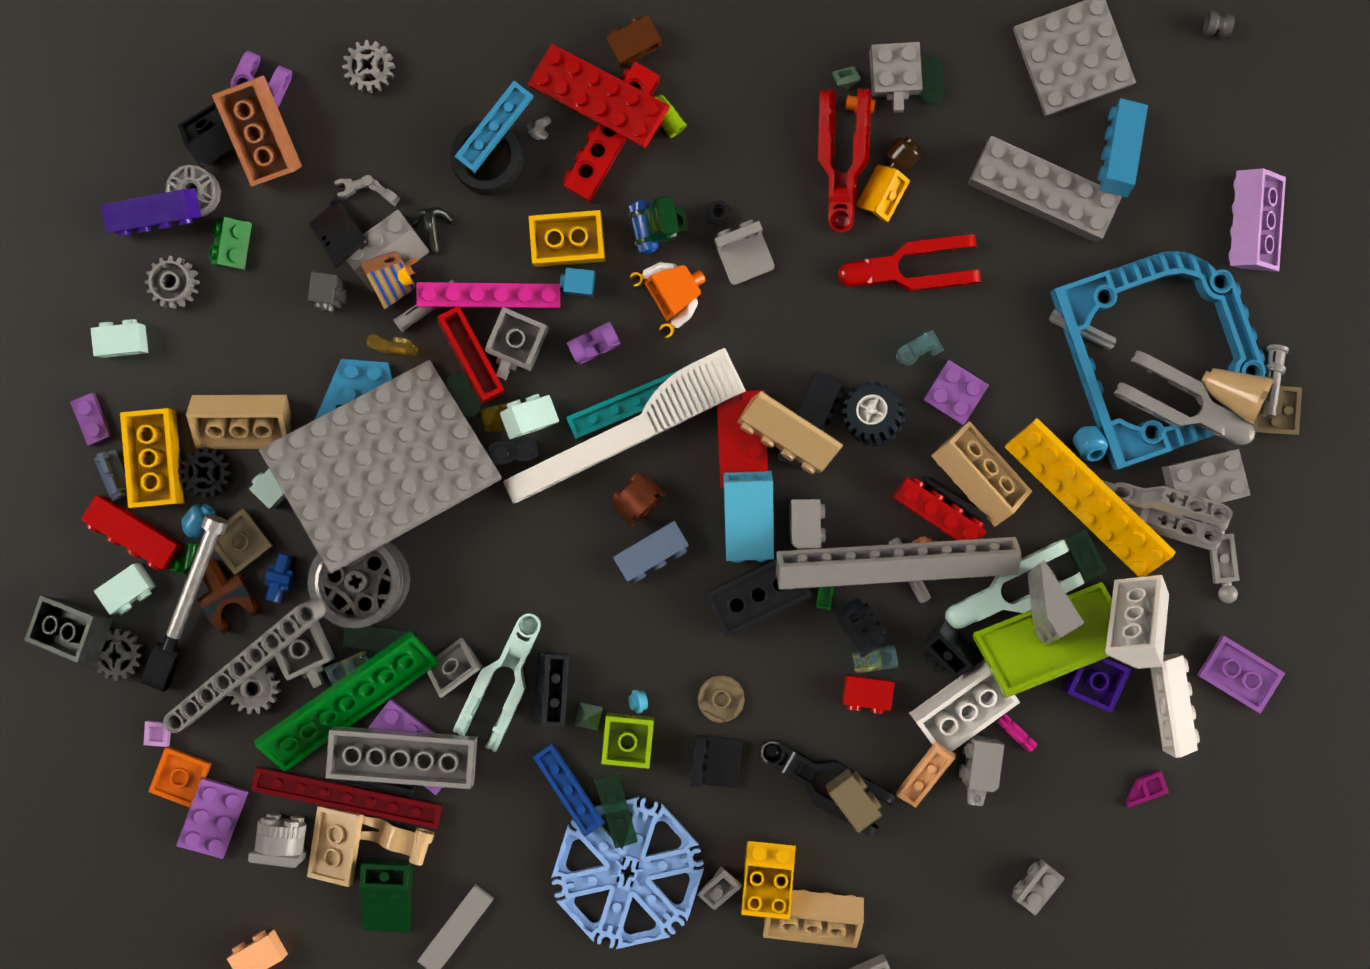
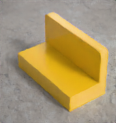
[856,164,910,222]

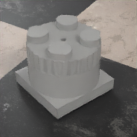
[248,813,308,868]

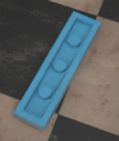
[454,81,534,173]

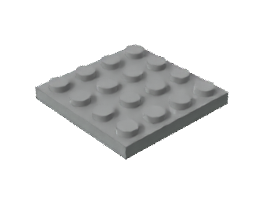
[1013,0,1136,117]

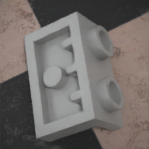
[1012,859,1065,916]

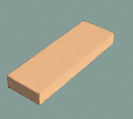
[896,742,956,808]

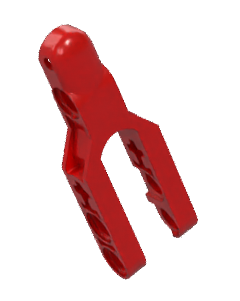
[818,89,871,233]
[838,235,981,292]

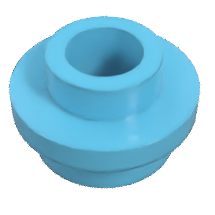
[629,689,648,714]

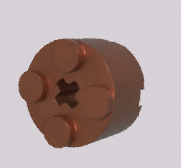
[611,472,666,527]

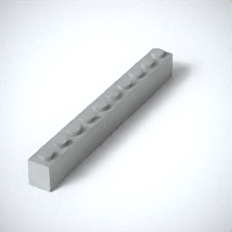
[776,537,1022,589]

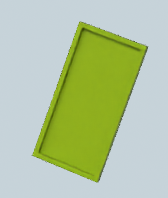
[973,582,1112,698]

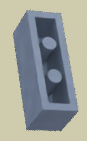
[613,521,689,583]

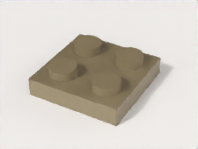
[214,508,274,575]

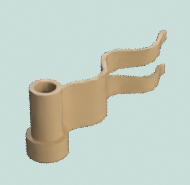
[350,811,435,866]

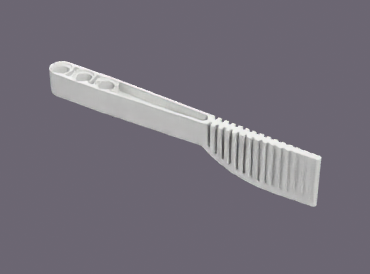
[503,348,745,504]

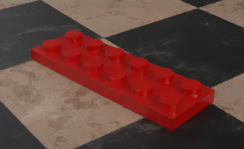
[528,44,670,149]

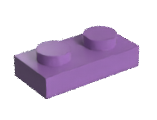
[70,393,113,446]

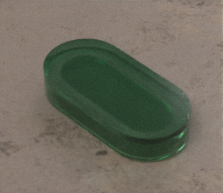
[920,56,945,105]
[445,373,481,417]

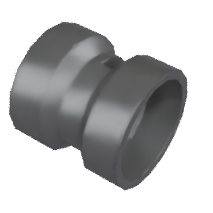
[1203,11,1235,39]

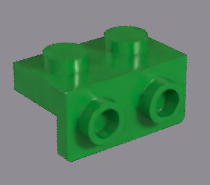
[209,217,252,270]

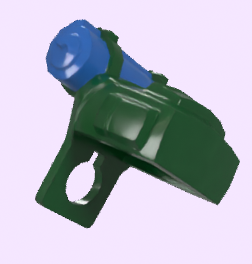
[629,196,689,255]

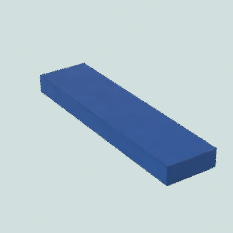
[533,743,605,837]

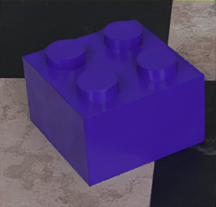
[1062,658,1131,713]

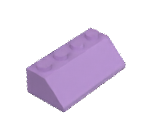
[1229,168,1286,272]

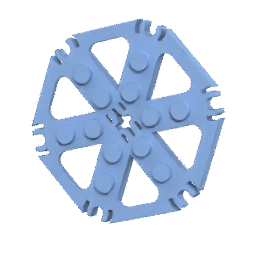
[551,796,704,949]

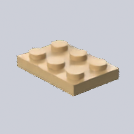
[307,805,363,887]

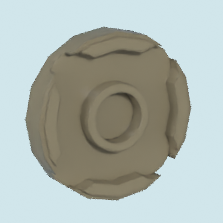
[697,675,745,723]

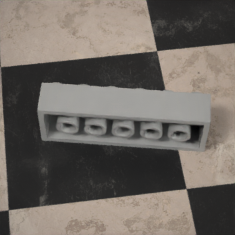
[968,136,1122,243]
[326,726,478,789]

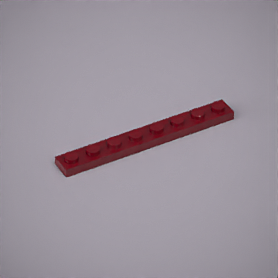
[251,766,443,829]

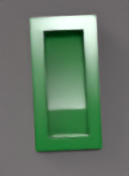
[816,586,834,610]

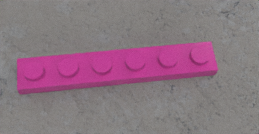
[417,282,560,309]

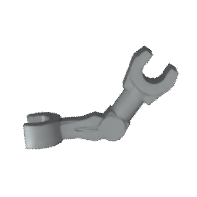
[334,175,400,206]

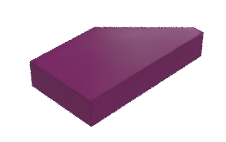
[1125,770,1169,808]

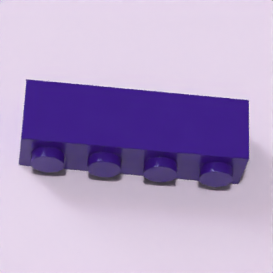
[100,188,201,237]

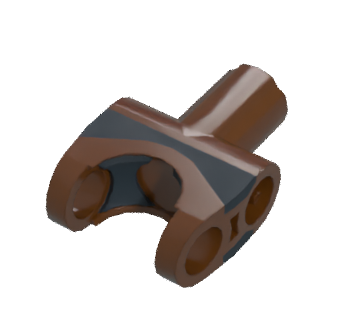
[198,558,260,634]

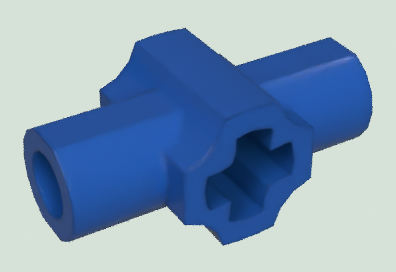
[265,553,295,603]

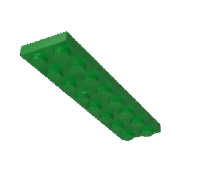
[254,631,439,772]

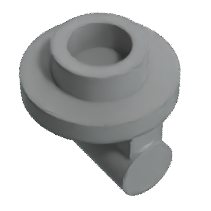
[527,116,551,140]

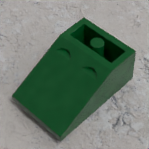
[360,858,413,932]

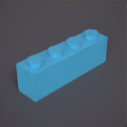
[1098,98,1148,197]

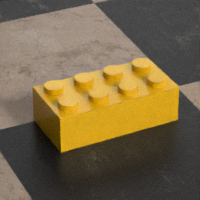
[120,408,184,508]

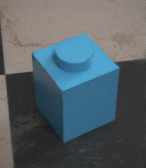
[560,268,596,297]

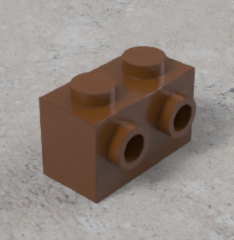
[606,15,662,68]

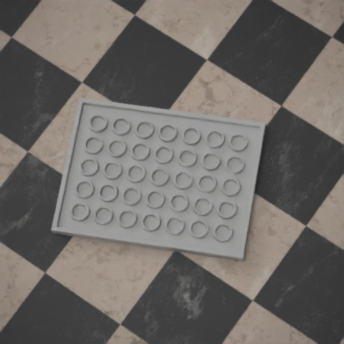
[259,360,501,574]

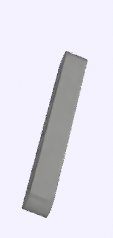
[163,598,325,733]

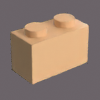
[227,930,288,969]

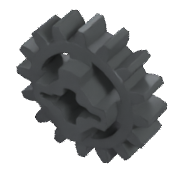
[92,629,145,681]

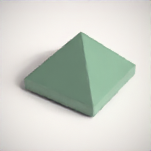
[832,66,860,90]
[575,702,603,731]

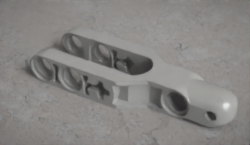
[1114,351,1255,445]
[1102,480,1233,550]

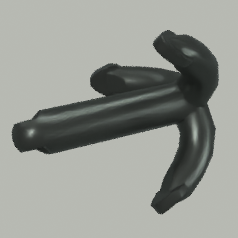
[412,207,453,255]

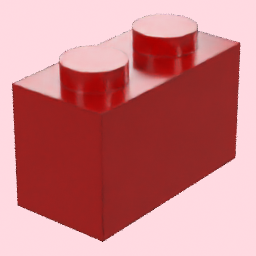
[841,674,895,714]

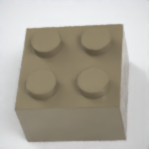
[825,769,882,833]

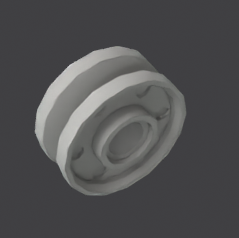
[165,165,221,217]

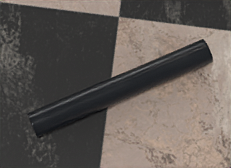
[923,477,988,523]

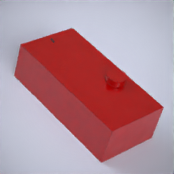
[717,390,768,488]

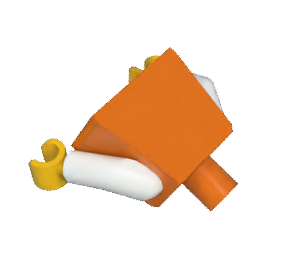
[630,262,705,338]

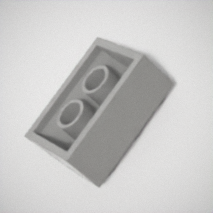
[347,210,430,293]

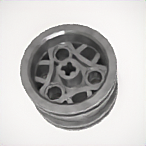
[308,542,410,628]

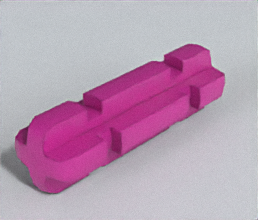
[996,714,1037,753]

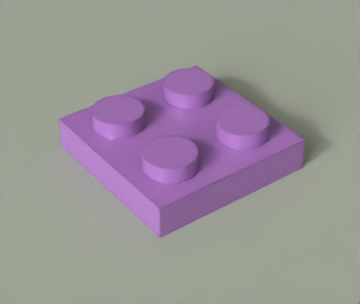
[923,360,989,426]

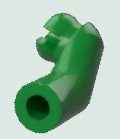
[170,543,198,574]

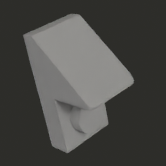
[697,866,742,911]

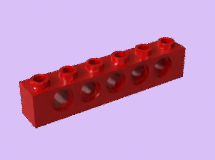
[563,62,660,203]

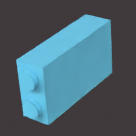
[723,471,774,563]

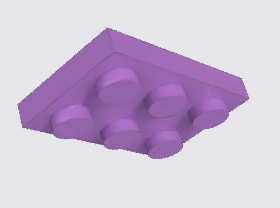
[1197,635,1285,714]
[176,777,248,859]

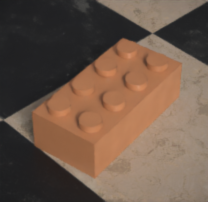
[212,75,302,187]

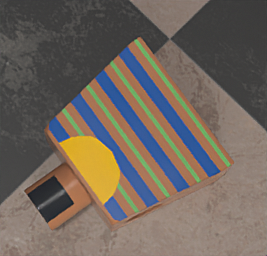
[360,251,422,309]

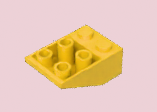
[741,841,796,920]

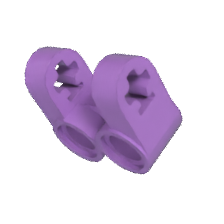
[230,51,292,108]
[567,321,621,365]

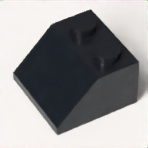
[178,102,235,168]

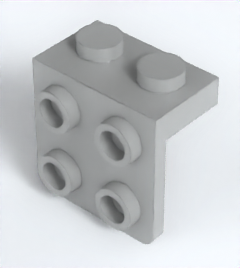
[714,220,774,285]

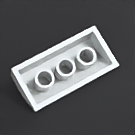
[1105,575,1169,669]
[1150,653,1200,758]
[909,659,1020,751]

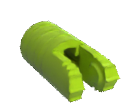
[655,95,687,138]

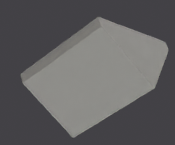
[427,637,484,698]

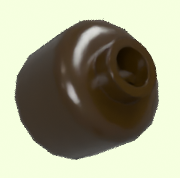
[886,136,922,172]

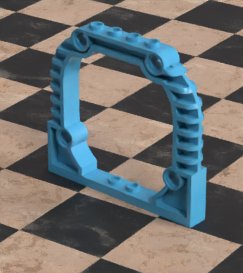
[1050,251,1266,470]

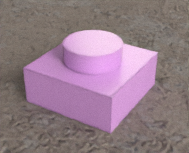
[143,720,171,747]

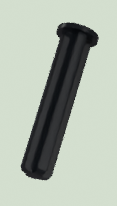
[346,780,418,799]

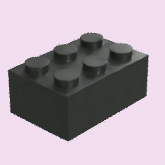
[24,595,113,665]

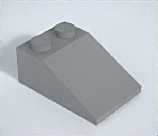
[1027,560,1084,646]

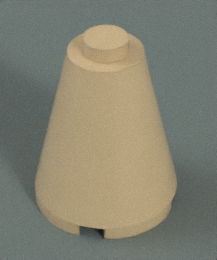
[1201,368,1274,424]

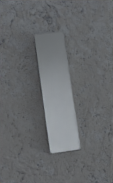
[417,884,494,969]

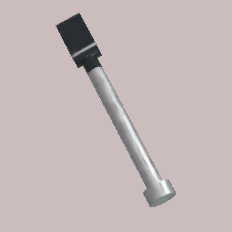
[141,514,229,692]

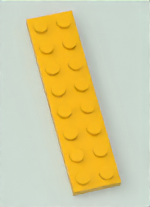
[1005,418,1176,577]

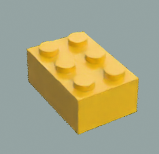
[529,210,605,267]

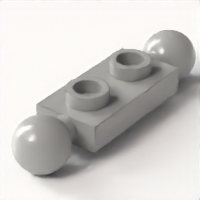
[1207,514,1240,603]

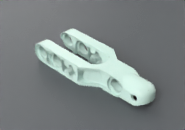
[945,539,1085,629]
[452,613,541,752]

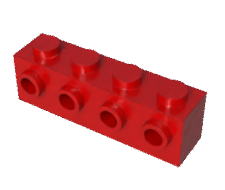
[891,477,987,541]

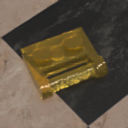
[367,334,418,357]

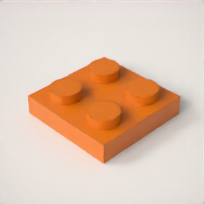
[148,746,212,808]

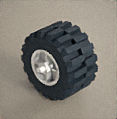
[842,381,905,447]

